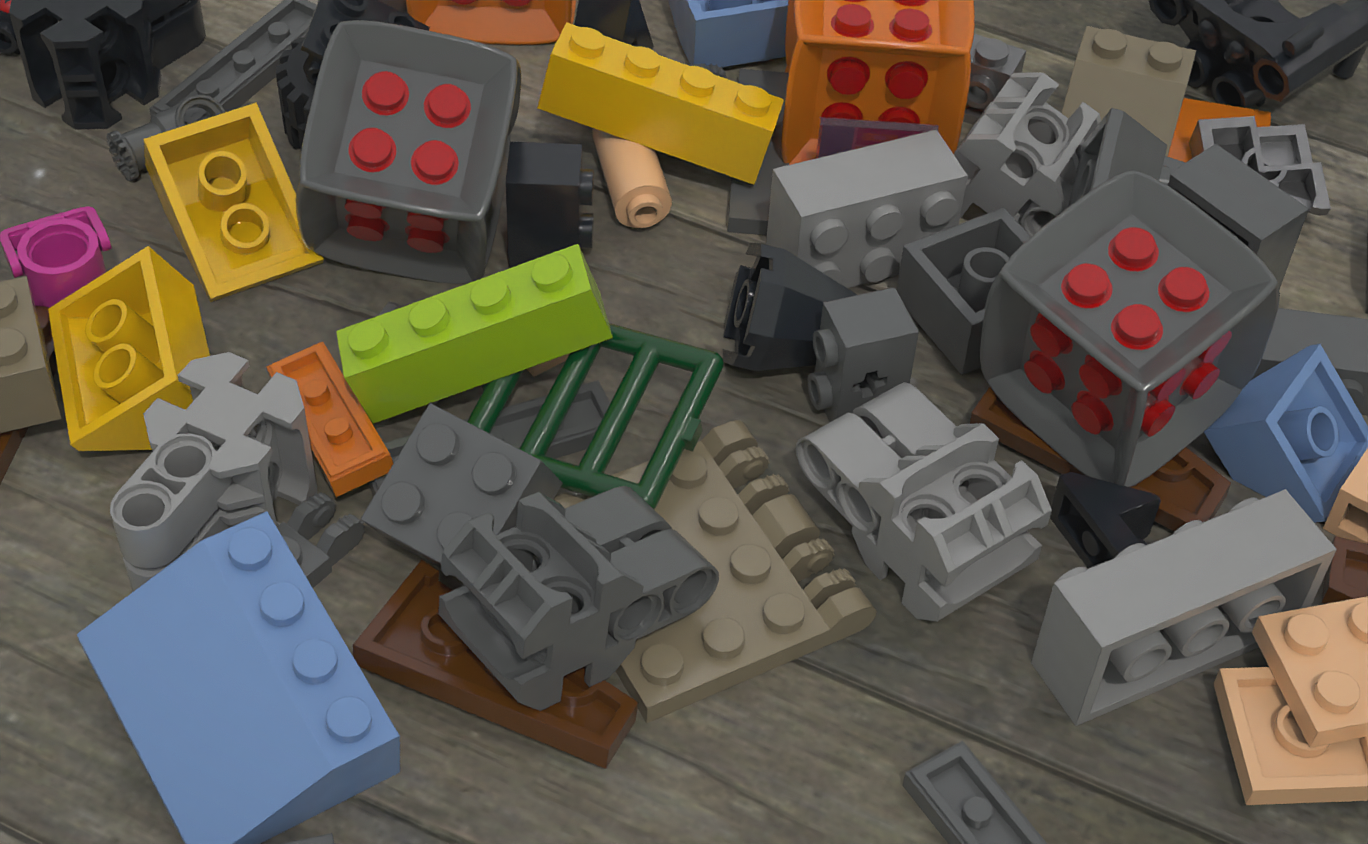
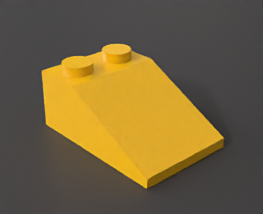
[144,102,324,302]

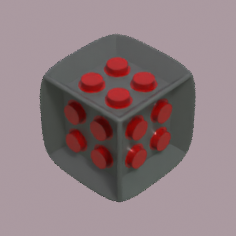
[295,20,521,284]
[980,170,1280,487]

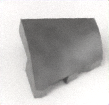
[1189,116,1331,216]

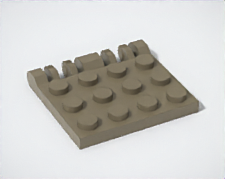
[553,420,877,723]

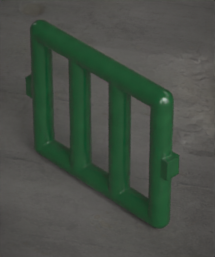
[467,323,724,509]

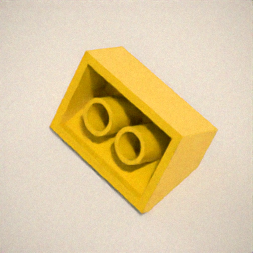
[48,246,210,451]

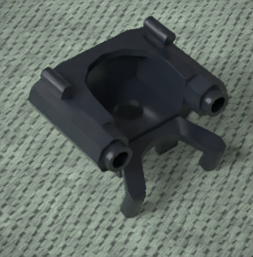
[1149,0,1368,108]

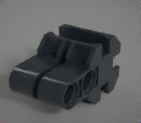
[9,0,206,130]

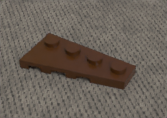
[970,387,1231,531]
[353,559,638,769]

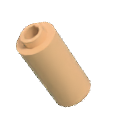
[592,128,672,228]

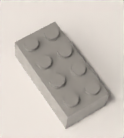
[1031,489,1337,726]

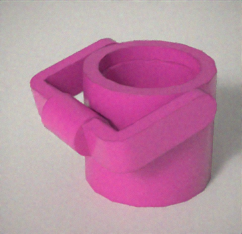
[0,206,112,307]

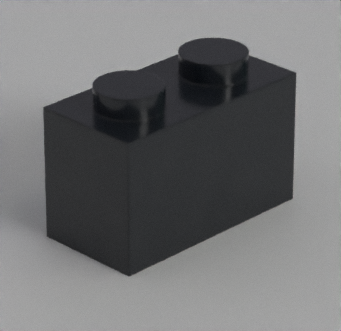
[505,141,594,268]

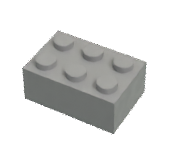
[766,129,968,288]

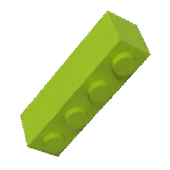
[336,244,613,424]

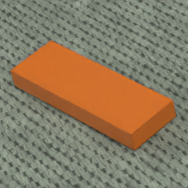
[266,341,394,497]

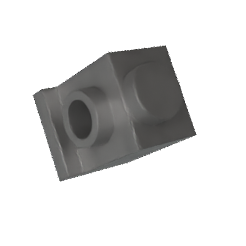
[963,34,1026,125]

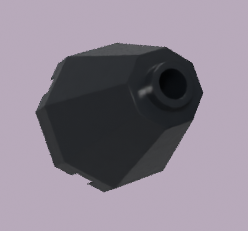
[723,243,857,371]

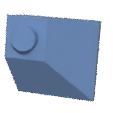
[1204,344,1368,523]

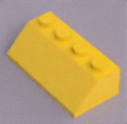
[537,22,784,185]

